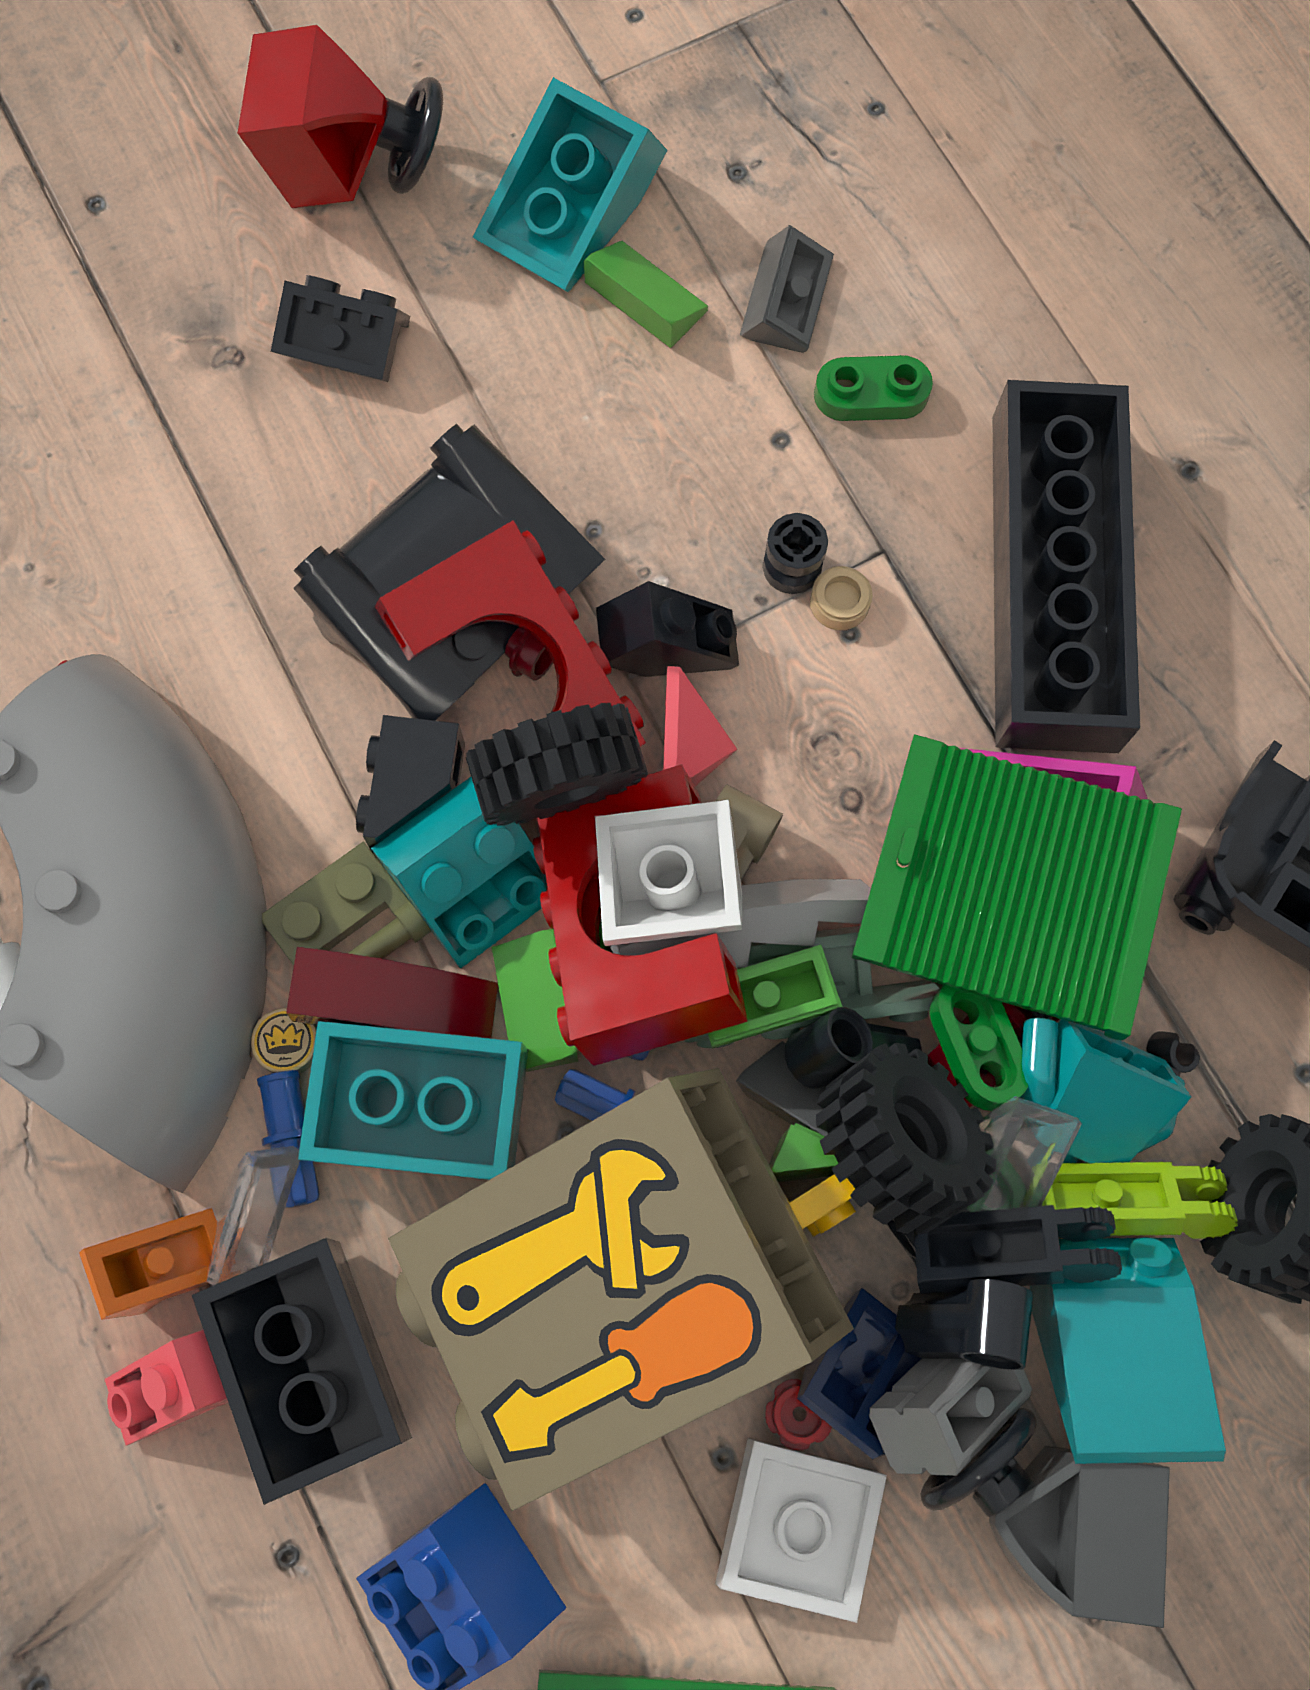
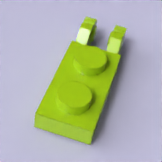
[1032,1162,1238,1239]

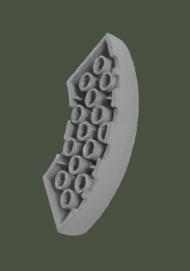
[0,654,268,1193]

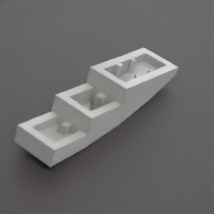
[609,879,871,967]

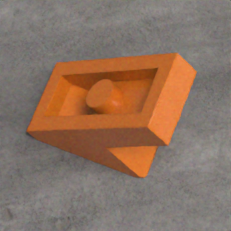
[79,1208,235,1320]

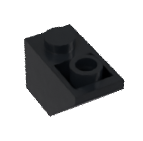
[596,581,739,677]
[356,715,465,854]

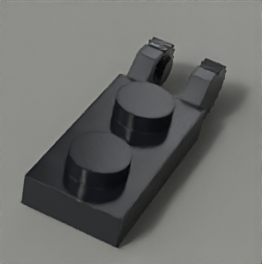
[914,1205,1122,1294]

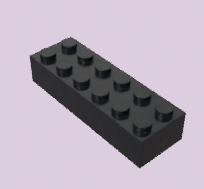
[992,380,1140,754]

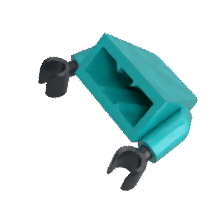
[1020,1008,1200,1168]

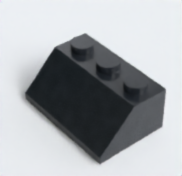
[192,1238,412,1505]

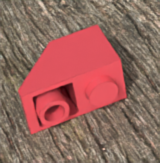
[104,1330,228,1446]

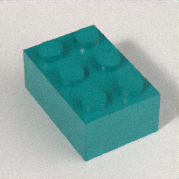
[298,1021,528,1180]

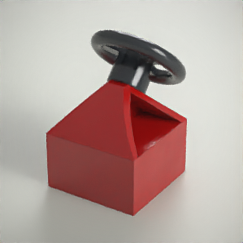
[237,25,443,208]

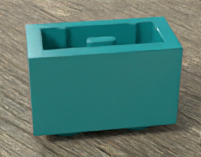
[371,777,548,969]

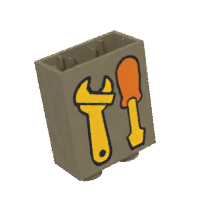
[388,1068,854,1511]

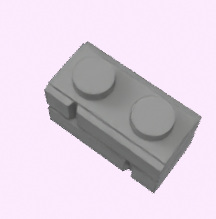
[869,1358,1032,1476]

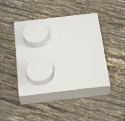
[715,1438,887,1623]

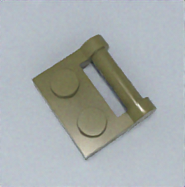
[262,841,431,965]

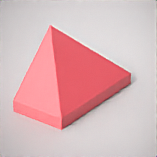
[663,666,737,787]

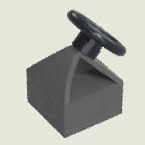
[920,1408,1170,1628]

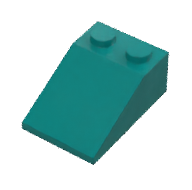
[472,77,668,293]
[1029,1237,1226,1464]

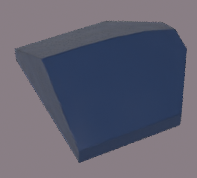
[797,1288,922,1459]

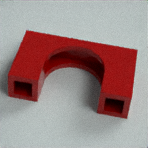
[375,520,646,747]
[532,764,748,1066]

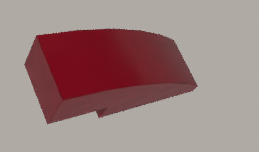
[286,947,498,1039]

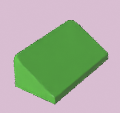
[584,241,708,348]
[492,929,579,1072]
[707,945,842,1049]
[769,1123,838,1182]

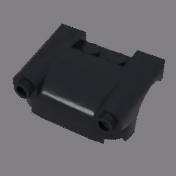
[293,423,606,721]
[1173,740,1310,971]

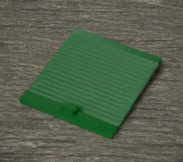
[851,734,1182,1040]

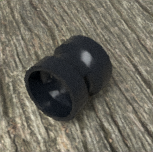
[762,513,828,594]

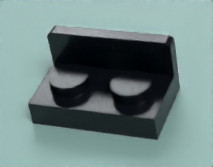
[270,275,411,382]

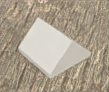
[595,800,742,946]

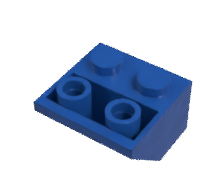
[356,1483,566,1690]

